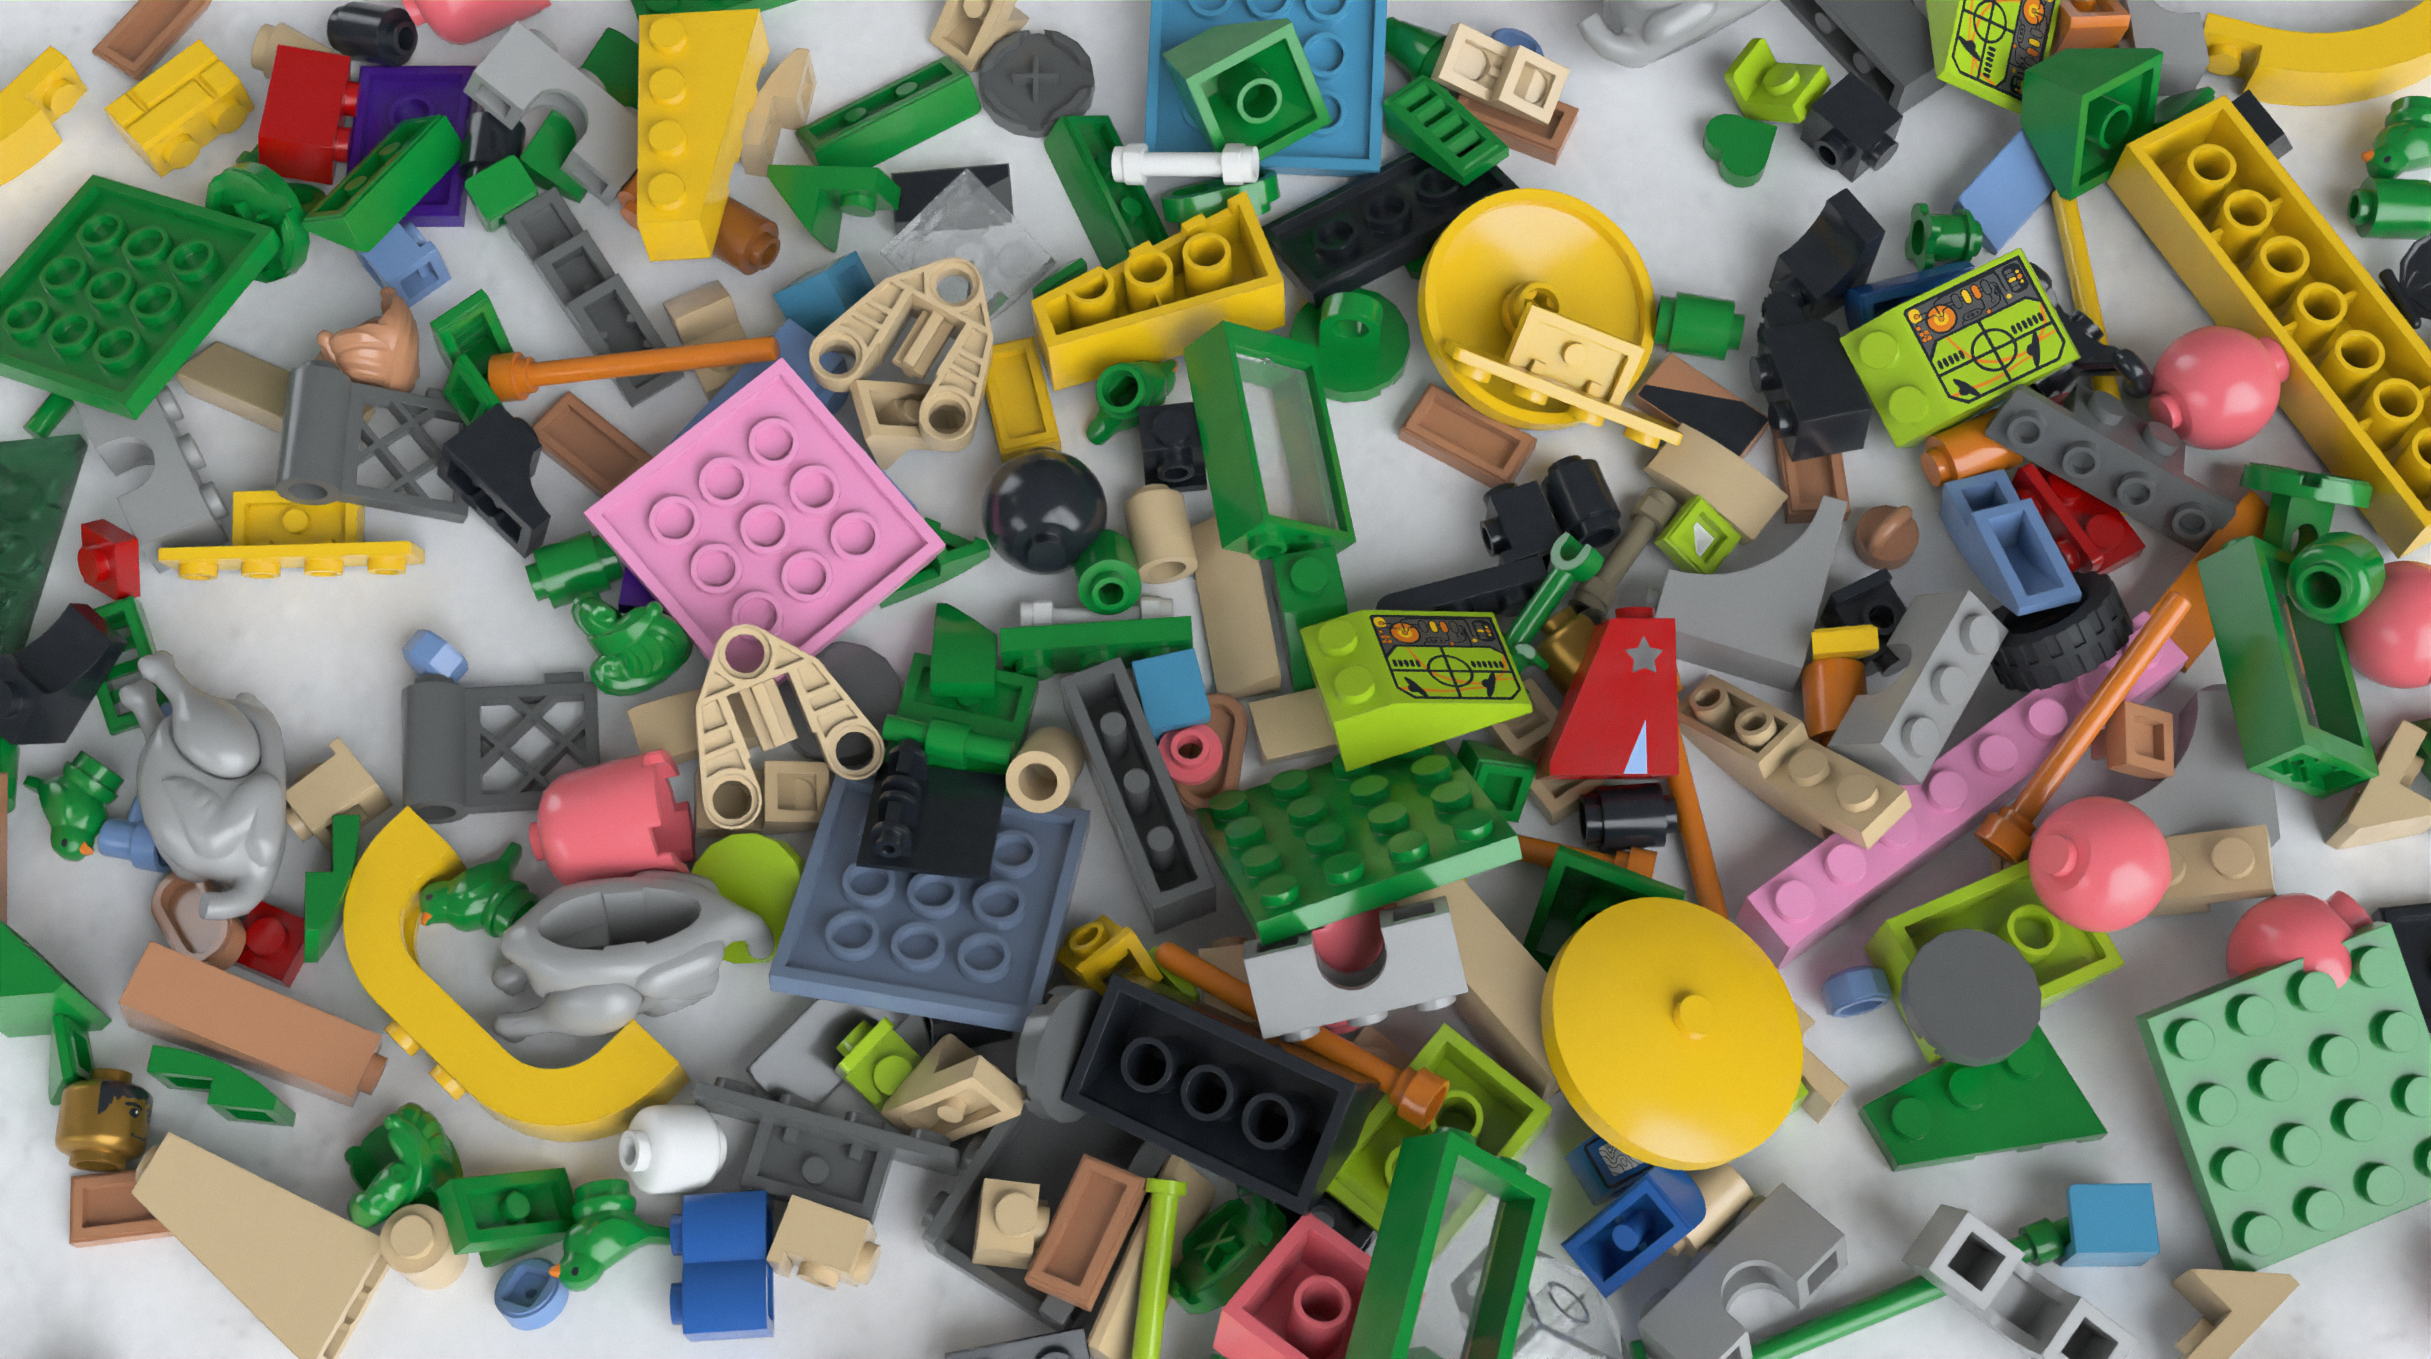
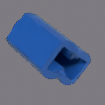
[670,1190,775,1342]

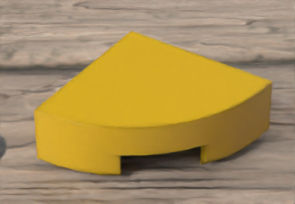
[1811,624,1879,662]

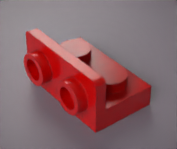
[2011,462,2146,575]

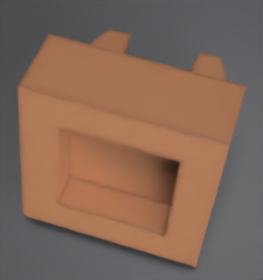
[2091,700,2174,782]

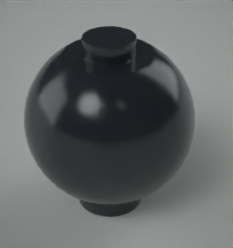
[982,447,1107,575]

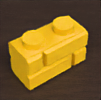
[104,39,255,178]

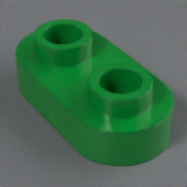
[1160,169,1281,230]

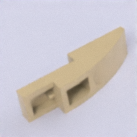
[1677,674,1912,850]
[1990,824,2277,917]

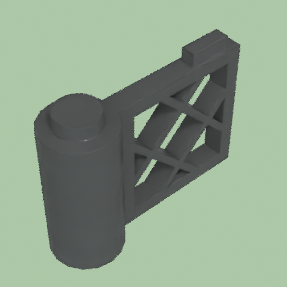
[276,360,469,524]
[401,672,600,824]

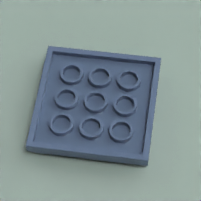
[769,774,1091,1033]

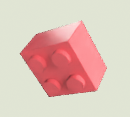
[1212,1213,1372,1359]

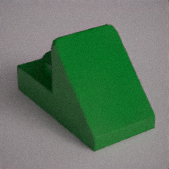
[767,164,901,252]
[436,1167,576,1267]

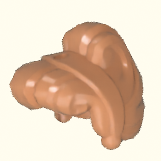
[315,287,420,393]

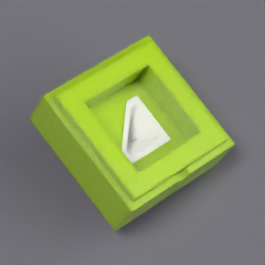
[1653,494,1742,574]

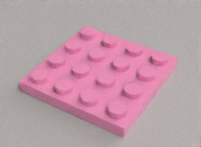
[583,357,946,699]

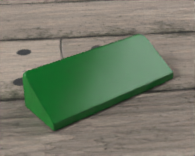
[520,27,639,204]
[794,56,981,167]
[301,114,463,253]
[1044,115,1169,270]

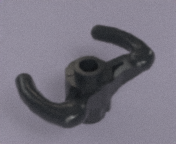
[2030,262,2153,398]

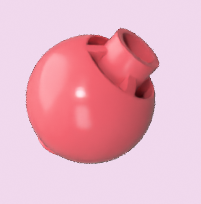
[2149,326,2290,450]
[2339,561,2431,689]
[2029,796,2172,932]
[2226,891,2373,989]

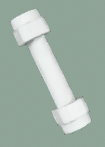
[1111,143,1259,185]
[1021,596,1173,627]

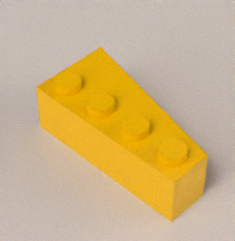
[637,8,770,261]
[1031,190,1285,391]

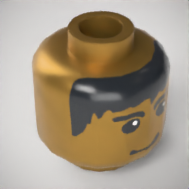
[1536,606,1608,698]
[55,1068,153,1172]

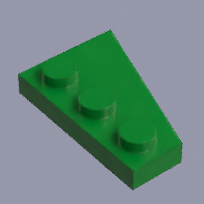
[1858,1024,2108,1172]

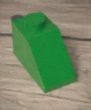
[1271,546,1348,693]

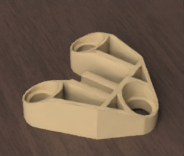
[809,257,993,452]
[694,624,885,830]

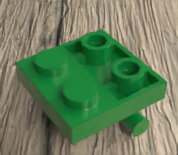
[882,652,1040,797]

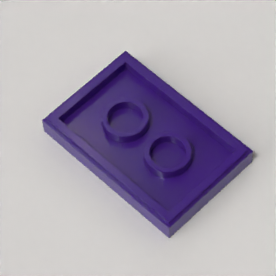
[346,66,478,227]

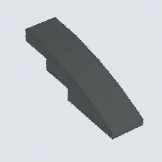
[503,187,685,408]

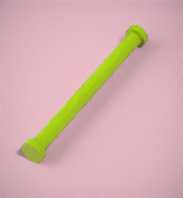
[1131,1177,1188,1359]

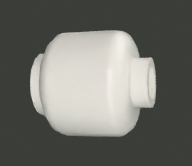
[619,1103,727,1195]

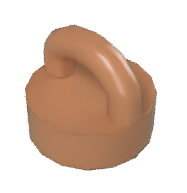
[1853,505,1919,570]

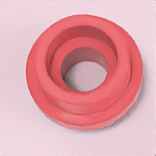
[1158,724,1223,786]

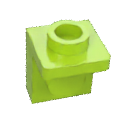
[1724,38,1832,124]
[834,1016,923,1127]

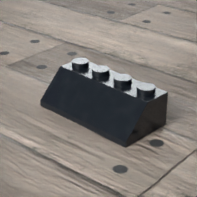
[1062,973,1381,1216]

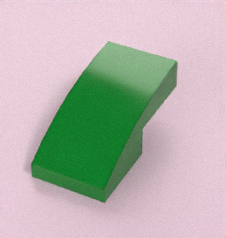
[304,815,360,963]
[146,1045,296,1127]

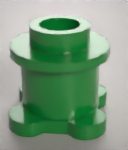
[1905,203,1983,271]

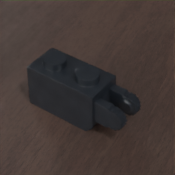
[1749,291,1872,462]

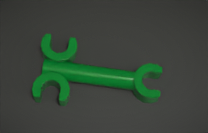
[1501,532,1605,695]

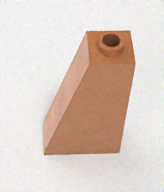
[118,941,388,1108]

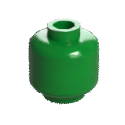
[2286,531,2386,624]

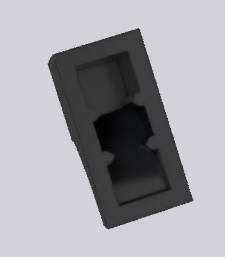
[1768,187,1886,321]
[437,403,551,559]
[0,603,129,745]

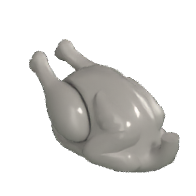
[1577,0,1771,68]
[119,650,286,921]
[491,869,775,1044]

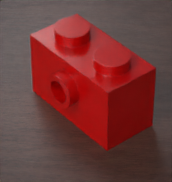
[258,44,361,185]

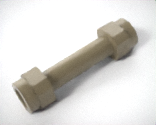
[1568,487,1679,615]

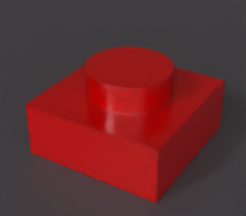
[77,519,141,601]
[233,901,304,989]

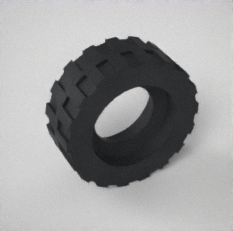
[1990,571,2134,692]

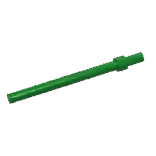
[1750,1216,2071,1359]

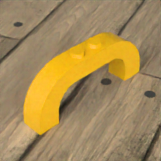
[343,805,691,1142]

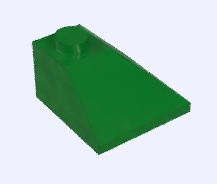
[1162,18,1332,162]
[2020,48,2164,201]

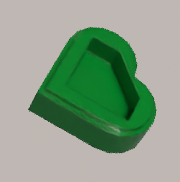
[1703,113,1778,188]

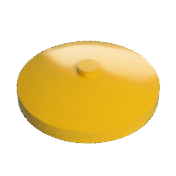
[1417,188,1657,431]
[1541,897,1803,1171]

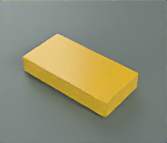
[985,336,1062,464]

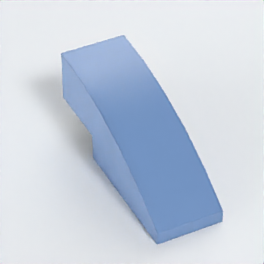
[1939,469,2082,616]

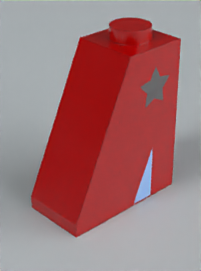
[1535,607,1679,780]

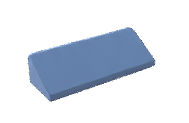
[1950,128,2056,256]

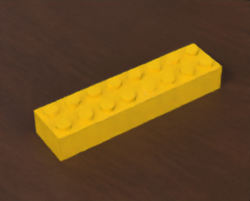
[2107,95,2431,559]

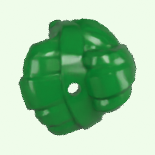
[571,592,693,697]
[344,1102,463,1228]

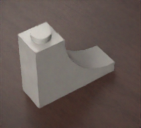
[1644,495,1848,693]
[2129,684,2280,848]

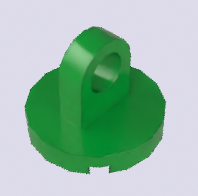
[205,161,326,284]
[1289,288,1410,403]
[2239,462,2373,556]
[1168,1194,1287,1314]

